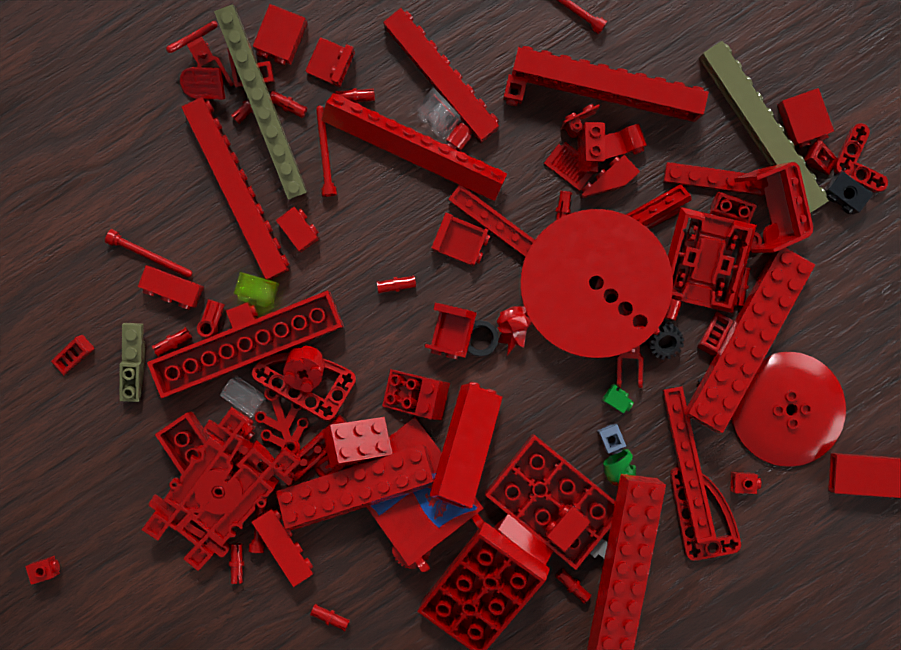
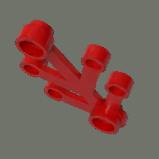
[255,385,309,454]

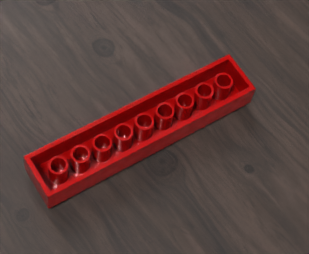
[512,46,709,122]
[683,247,815,433]
[147,290,344,398]
[587,474,666,650]

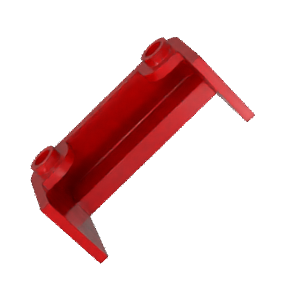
[734,162,813,253]

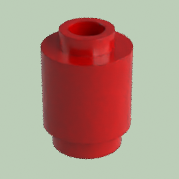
[446,123,473,152]

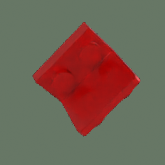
[305,38,355,87]

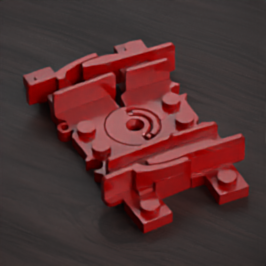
[142,407,301,571]

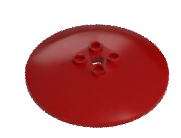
[731,352,846,467]

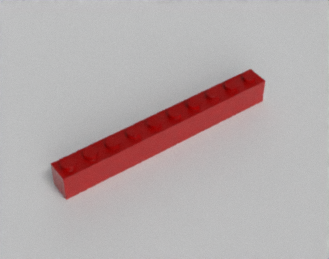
[321,93,507,201]
[182,97,290,280]

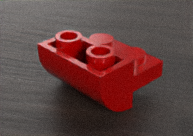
[709,192,757,239]

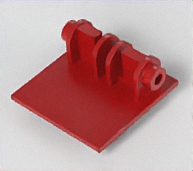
[560,104,600,138]

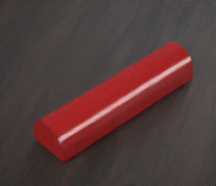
[289,415,347,482]

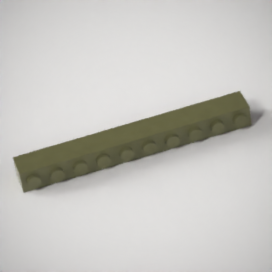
[214,4,307,199]
[699,41,828,213]

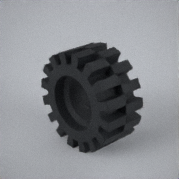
[646,322,684,360]

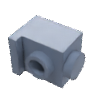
[597,423,626,455]

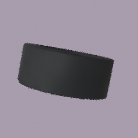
[467,320,499,357]

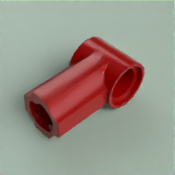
[197,299,225,338]

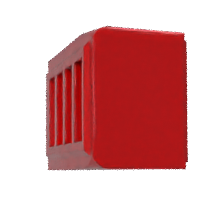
[697,312,733,356]
[51,335,95,376]

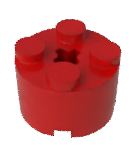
[283,346,325,393]

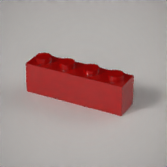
[251,507,313,587]

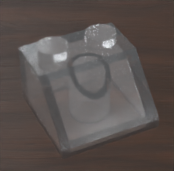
[417,88,460,139]

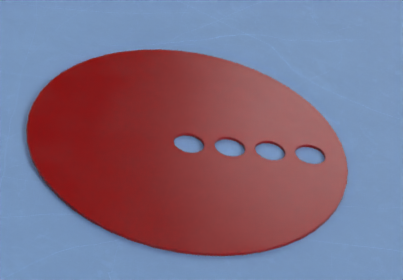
[521,209,673,358]

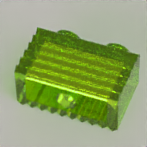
[234,272,279,308]

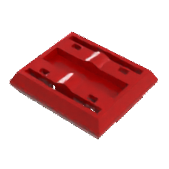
[668,207,757,313]

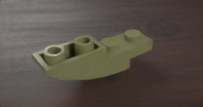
[120,323,145,402]

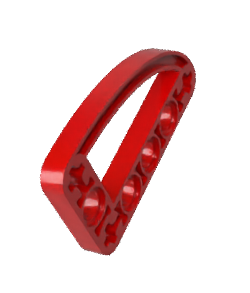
[252,353,356,421]
[670,466,741,560]

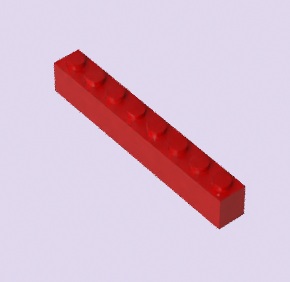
[383,8,499,143]

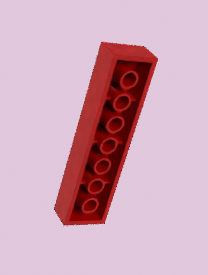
[276,444,435,531]

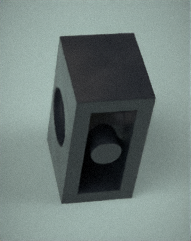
[824,171,873,214]

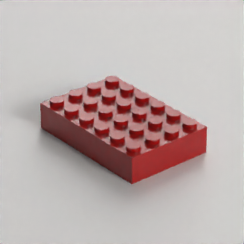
[485,434,615,570]
[417,522,550,650]

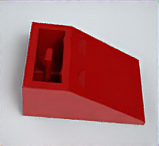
[382,369,450,420]

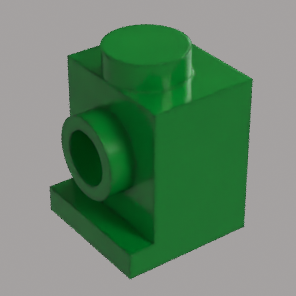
[602,384,634,413]

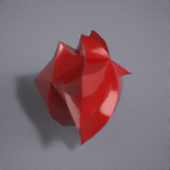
[497,306,532,356]

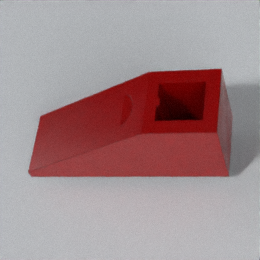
[580,155,640,198]

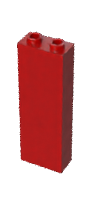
[429,382,503,509]
[828,453,901,498]

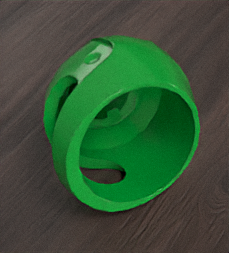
[603,449,636,487]

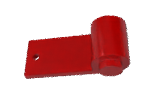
[605,124,647,159]

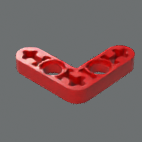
[833,123,888,192]

